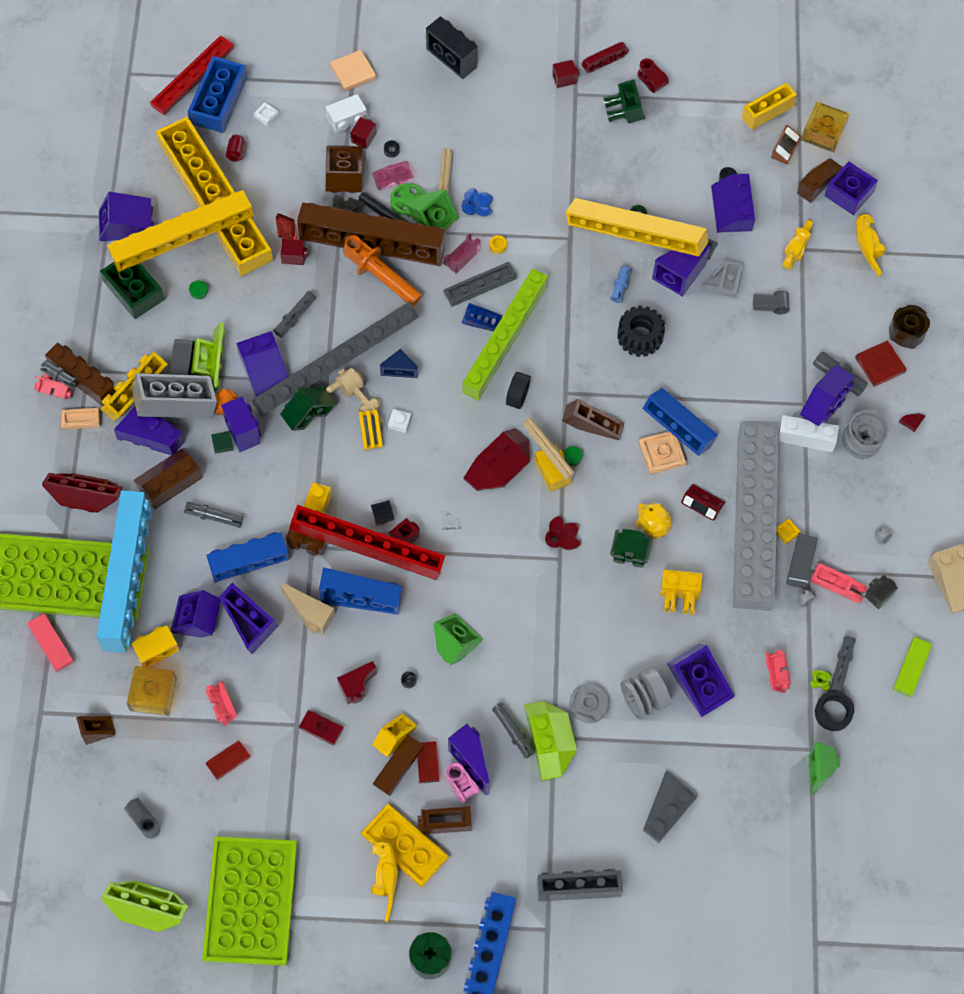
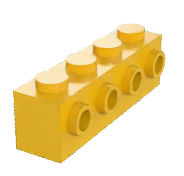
[100,351,167,421]

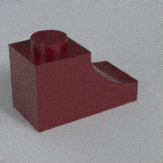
[337,661,377,704]

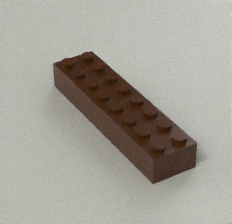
[297,202,445,267]

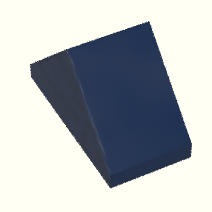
[380,349,418,378]

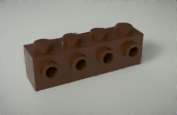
[45,342,115,406]

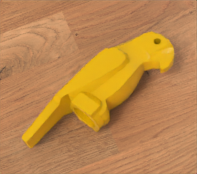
[855,214,886,277]
[782,219,813,270]
[371,842,398,922]

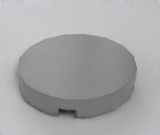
[569,683,609,724]

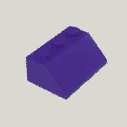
[711,174,755,233]

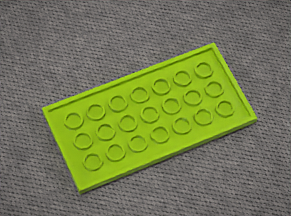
[0,534,150,621]

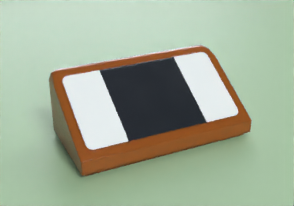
[771,125,801,165]

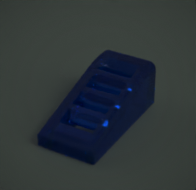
[461,303,503,332]

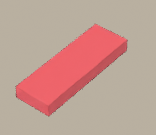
[27,613,73,672]

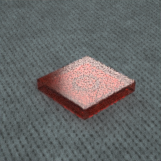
[855,340,907,387]

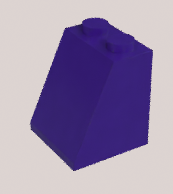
[98,191,154,241]
[652,245,710,297]

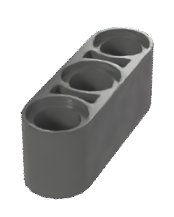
[169,339,194,375]
[786,533,818,589]

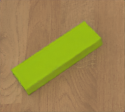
[893,637,933,697]

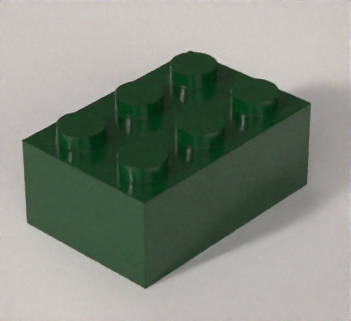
[100,262,165,319]

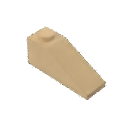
[281,582,335,635]

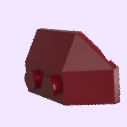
[463,428,530,491]
[42,473,123,513]

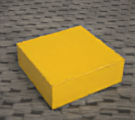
[776,518,801,545]

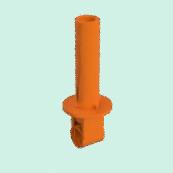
[343,235,422,307]

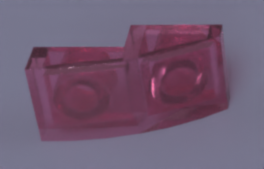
[372,161,414,190]

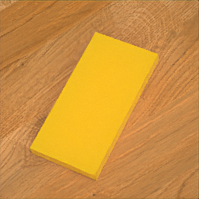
[360,804,449,888]

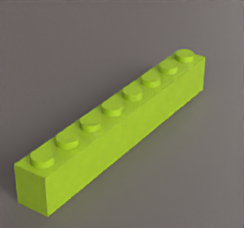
[462,268,548,401]

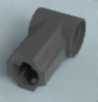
[753,290,790,315]
[124,798,160,839]

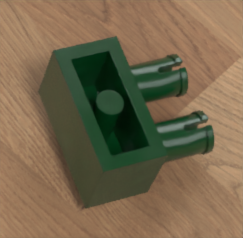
[603,79,645,124]

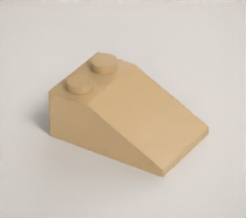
[928,543,964,614]

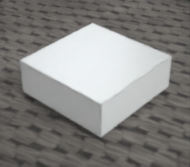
[253,102,279,126]

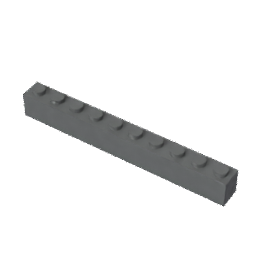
[251,301,419,417]

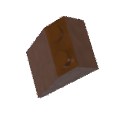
[326,146,362,193]

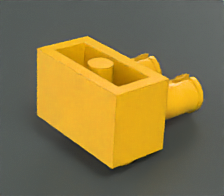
[660,569,702,615]

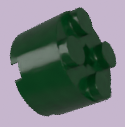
[610,529,653,568]
[409,932,451,980]

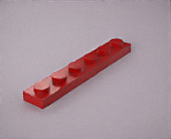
[150,35,234,115]

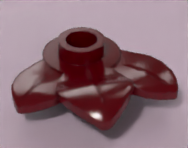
[545,516,581,550]

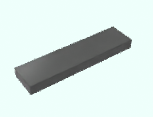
[444,262,517,307]

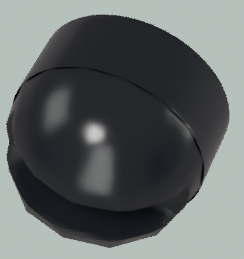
[401,671,417,688]

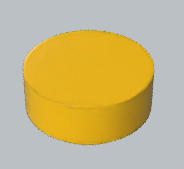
[489,235,507,254]

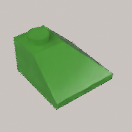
[407,189,459,229]
[433,613,483,665]
[808,742,840,794]

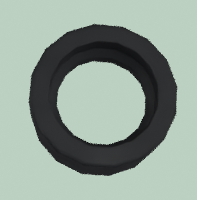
[506,371,531,409]
[814,691,855,731]

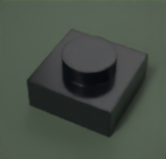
[371,500,395,525]

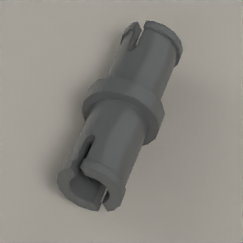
[40,360,78,389]

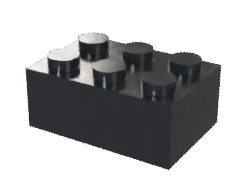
[426,16,478,79]

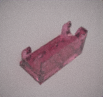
[443,233,481,274]

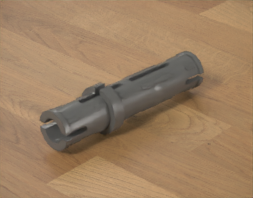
[273,291,316,338]
[184,502,243,528]
[829,636,856,693]
[492,703,536,759]

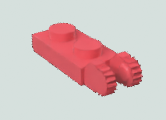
[810,563,867,603]

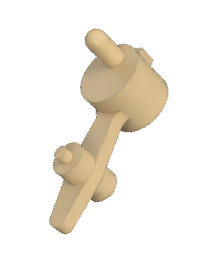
[326,368,384,425]

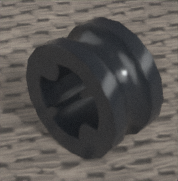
[384,140,400,158]

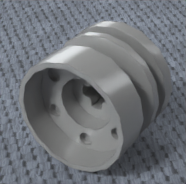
[842,410,889,459]
[620,667,671,720]

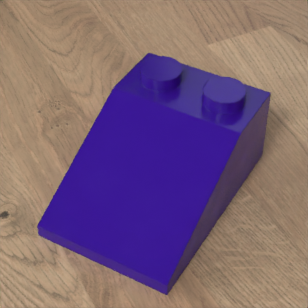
[236,331,288,397]
[667,643,735,717]
[448,724,490,796]

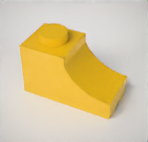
[372,713,418,757]

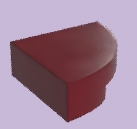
[899,413,925,432]

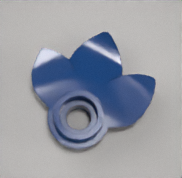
[461,188,493,216]

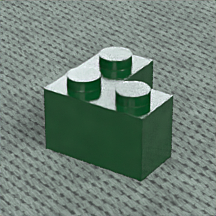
[280,387,337,431]

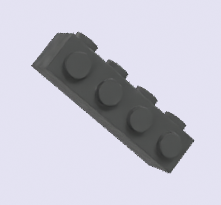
[537,869,623,901]

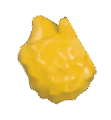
[636,503,672,540]

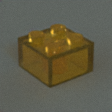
[801,102,850,153]
[126,666,177,716]

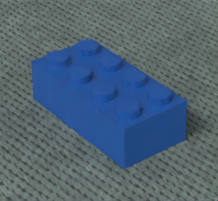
[187,56,248,133]

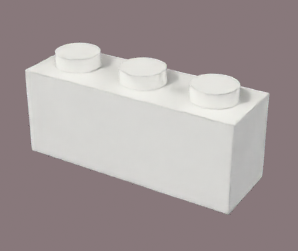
[778,415,839,452]

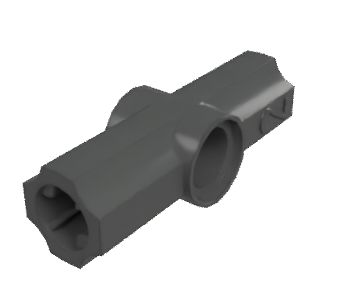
[813,351,868,397]

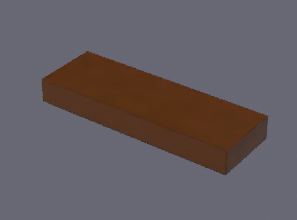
[373,734,425,796]

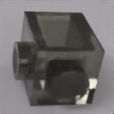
[864,575,898,610]

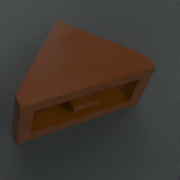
[76,716,116,745]

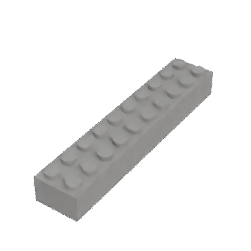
[733,423,779,611]

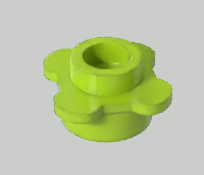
[810,670,831,691]

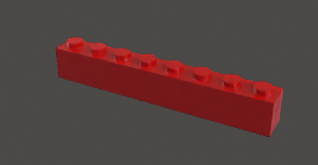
[289,504,446,580]

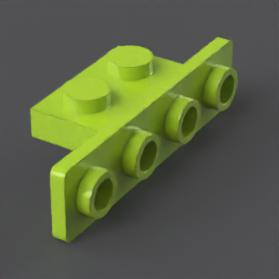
[191,322,225,391]

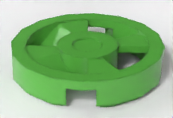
[390,183,425,217]

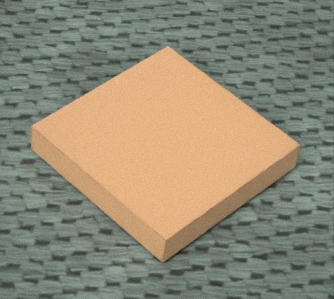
[330,50,376,91]
[638,431,687,475]

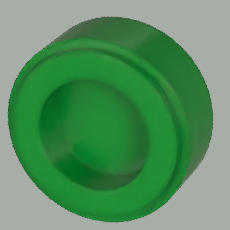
[189,280,208,300]
[563,446,582,466]

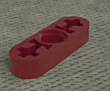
[581,42,629,73]

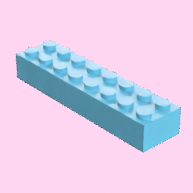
[96,491,152,653]

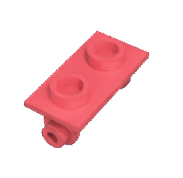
[34,374,76,399]
[765,650,791,693]
[205,681,237,726]

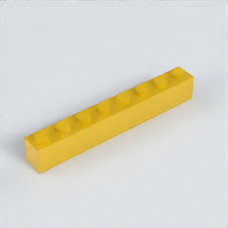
[107,190,254,272]
[566,198,708,257]

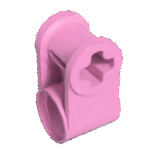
[446,763,480,804]

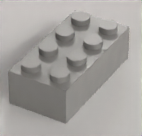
[132,373,217,418]

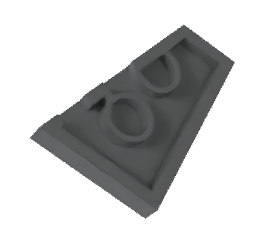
[643,771,698,844]

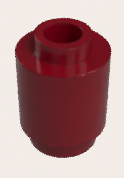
[225,134,246,162]

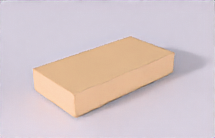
[61,407,100,430]

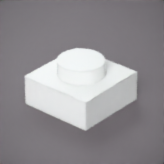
[388,409,411,433]

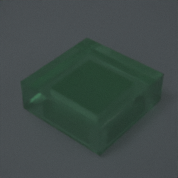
[211,431,234,454]

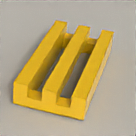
[358,409,383,450]

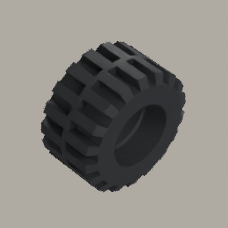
[617,306,665,357]

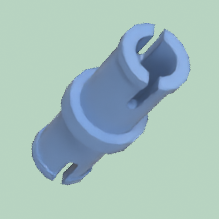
[610,265,632,303]

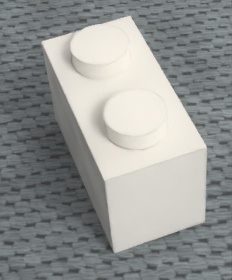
[326,94,367,133]

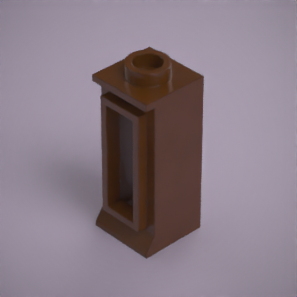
[417,806,472,834]

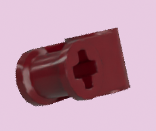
[637,58,669,93]

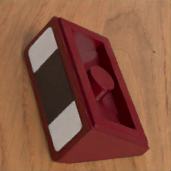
[681,484,726,521]

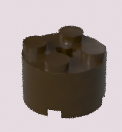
[889,305,930,349]

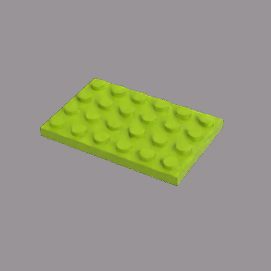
[202,837,297,966]

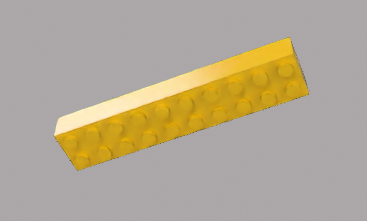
[155,117,273,276]

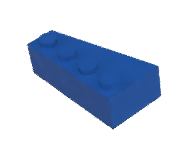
[319,567,402,615]

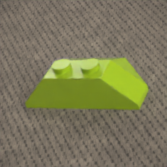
[524,701,577,781]
[101,881,188,932]

